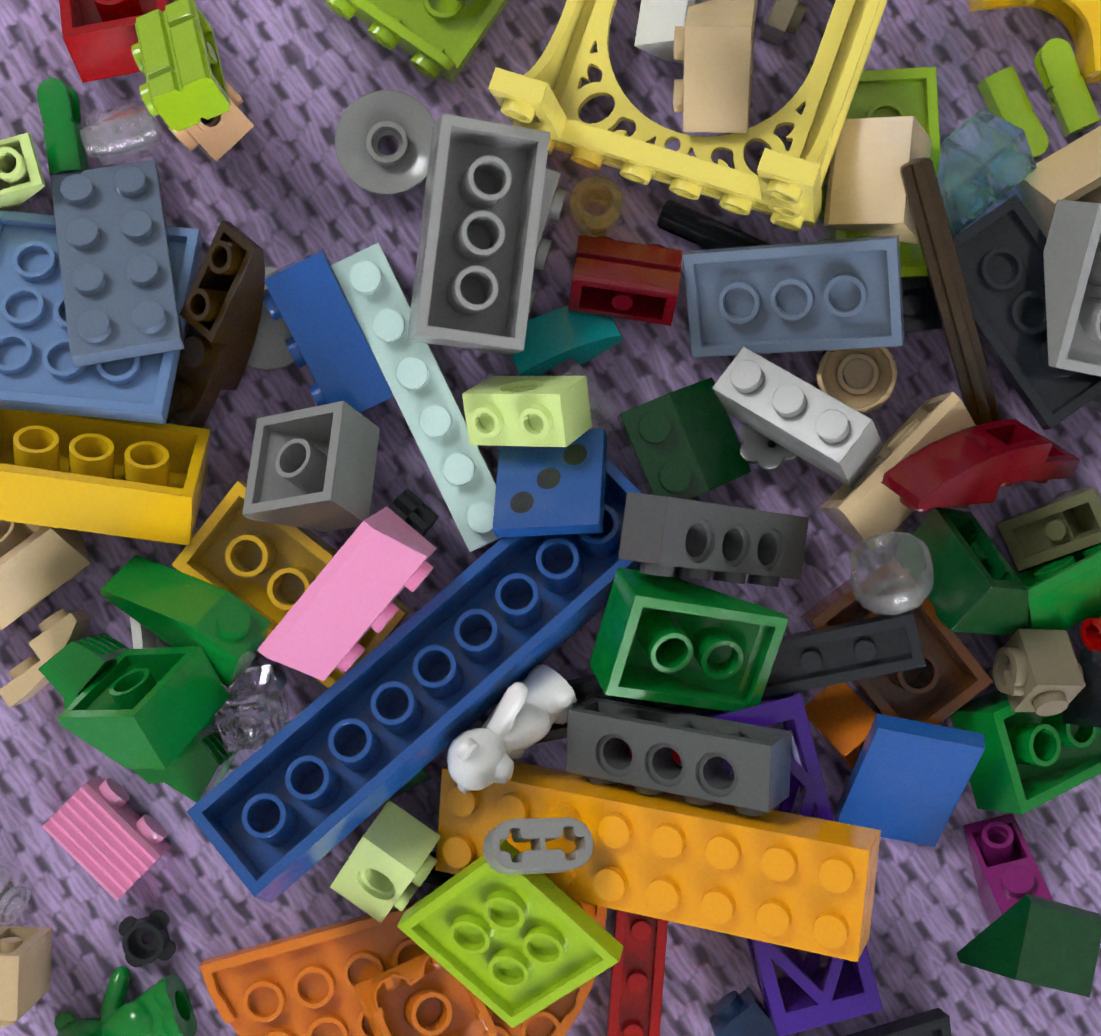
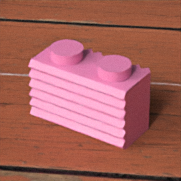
[42,775,171,901]

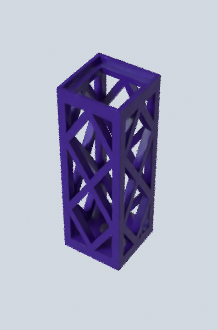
[688,692,883,1036]

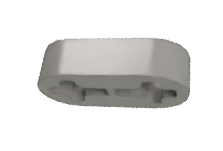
[483,817,593,875]

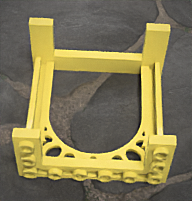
[488,0,888,231]

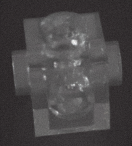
[210,664,289,753]

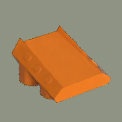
[354,953,498,1036]

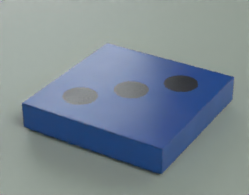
[492,429,607,538]

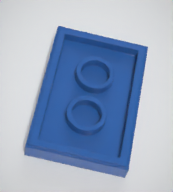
[834,714,985,847]

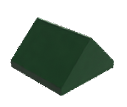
[956,894,1101,997]

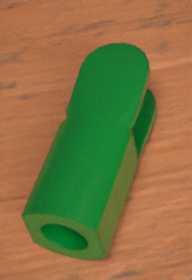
[37,78,89,175]

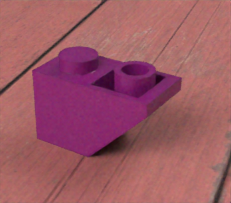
[963,813,1053,924]

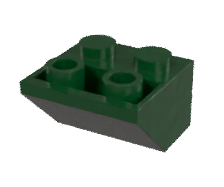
[897,508,1029,636]

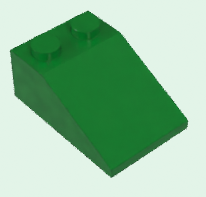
[589,567,789,712]
[951,690,1101,815]

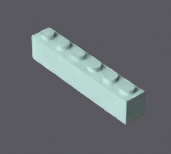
[331,243,501,552]

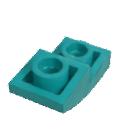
[510,305,624,376]

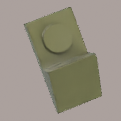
[997,486,1101,571]

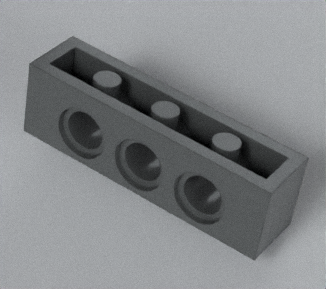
[618,492,809,587]
[566,697,792,816]

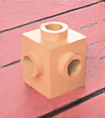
[168,80,254,162]

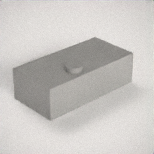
[407,113,550,355]

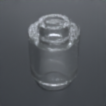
[80,101,164,166]

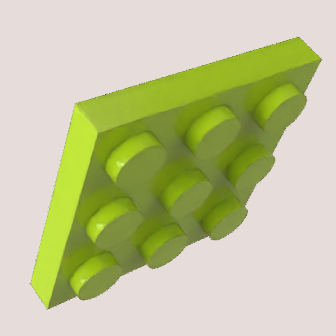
[397,839,624,1028]

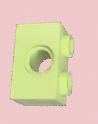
[462,376,592,447]
[330,800,441,923]

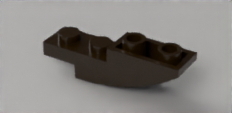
[168,220,265,428]

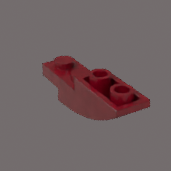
[881,419,1080,512]

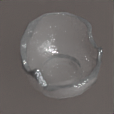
[850,531,934,615]

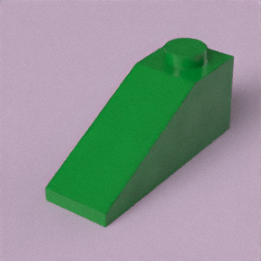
[100,555,271,688]

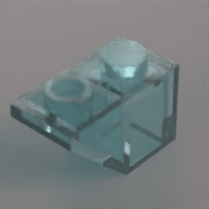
[937,108,1037,235]

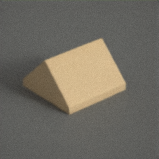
[823,116,932,245]

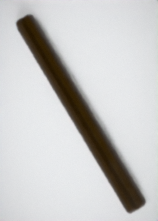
[900,157,1001,425]

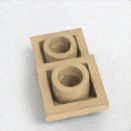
[0,608,91,708]

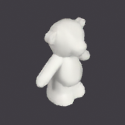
[447,664,577,795]

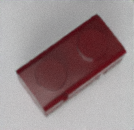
[568,235,683,326]

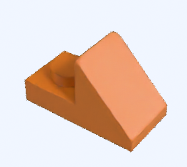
[804,683,877,769]

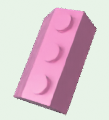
[257,507,437,681]

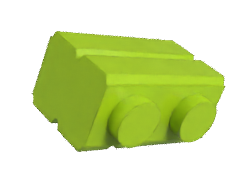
[131,0,231,132]

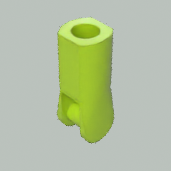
[1034,38,1101,138]
[977,66,1049,165]

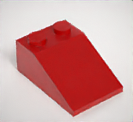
[59,0,175,83]

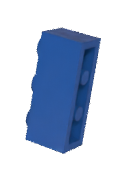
[263,248,394,413]

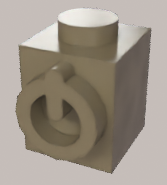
[993,629,1086,716]

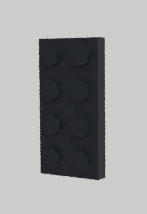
[953,195,1101,430]

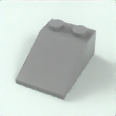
[1043,199,1101,377]

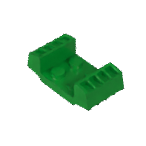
[38,633,239,803]

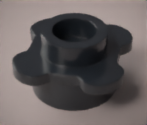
[119,910,176,967]

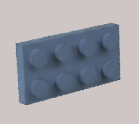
[50,159,185,367]
[682,235,905,358]

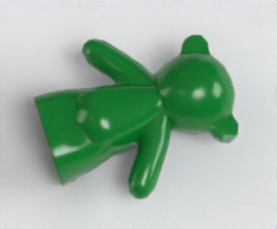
[54,966,197,1036]

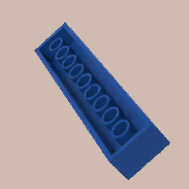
[187,458,642,903]

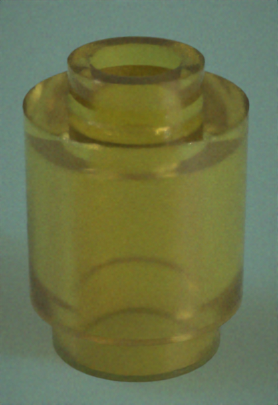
[569,176,623,237]

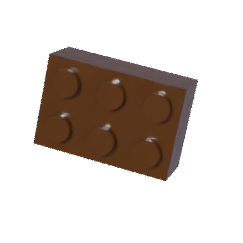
[801,554,993,725]

